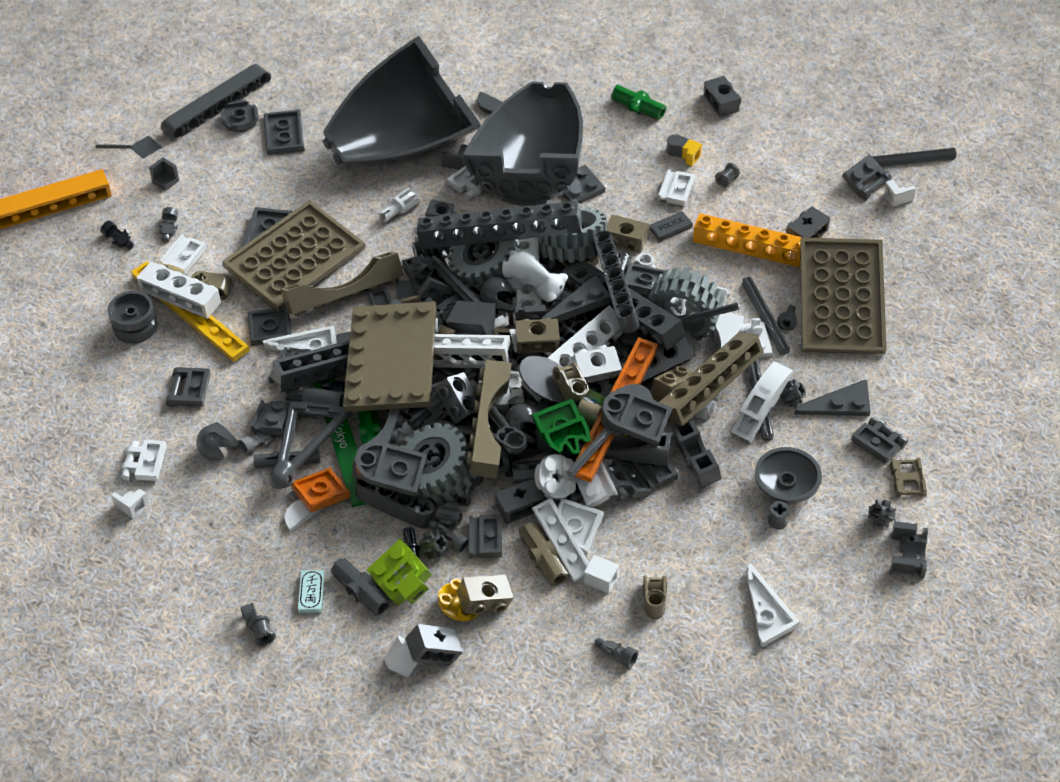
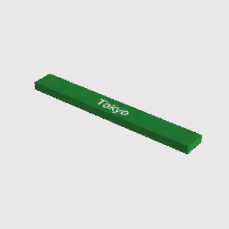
[314,378,366,508]

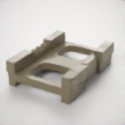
[890,458,927,497]

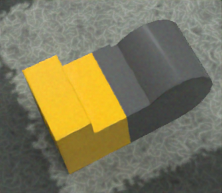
[666,134,702,166]

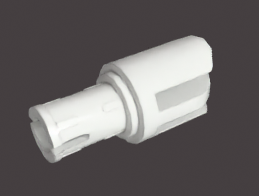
[379,187,421,222]

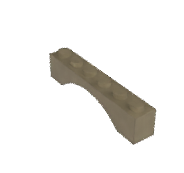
[280,251,404,316]
[466,359,512,479]

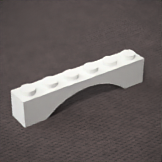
[694,312,746,420]

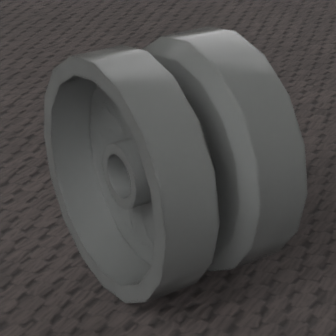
[107,291,158,344]

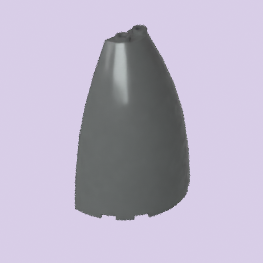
[322,36,481,165]
[463,82,583,205]

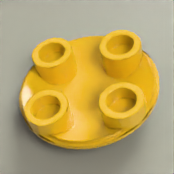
[437,579,479,621]

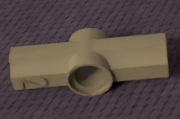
[519,522,568,586]

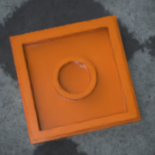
[291,468,351,513]

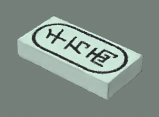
[298,570,325,613]

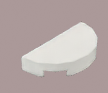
[285,499,321,533]

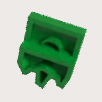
[531,398,591,455]

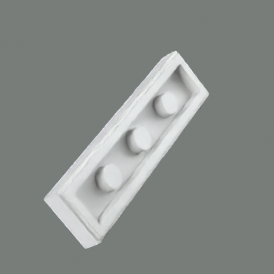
[532,498,589,584]

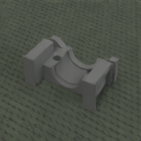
[890,520,928,578]

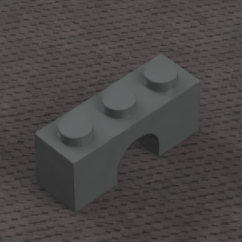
[671,418,722,488]

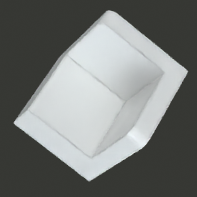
[884,180,916,207]
[111,489,149,519]
[584,555,619,594]
[384,636,417,677]

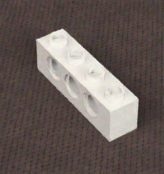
[137,262,221,319]

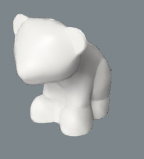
[502,250,568,302]

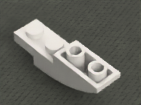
[731,362,793,443]

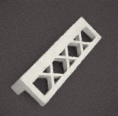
[433,334,511,368]

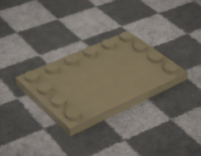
[222,200,365,312]
[800,237,887,354]
[343,301,437,412]

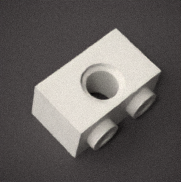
[569,345,622,383]

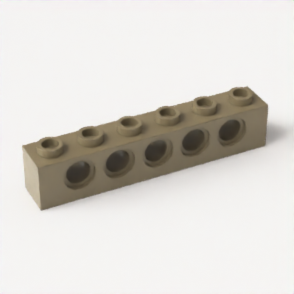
[660,332,764,426]

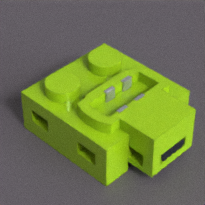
[366,539,433,605]

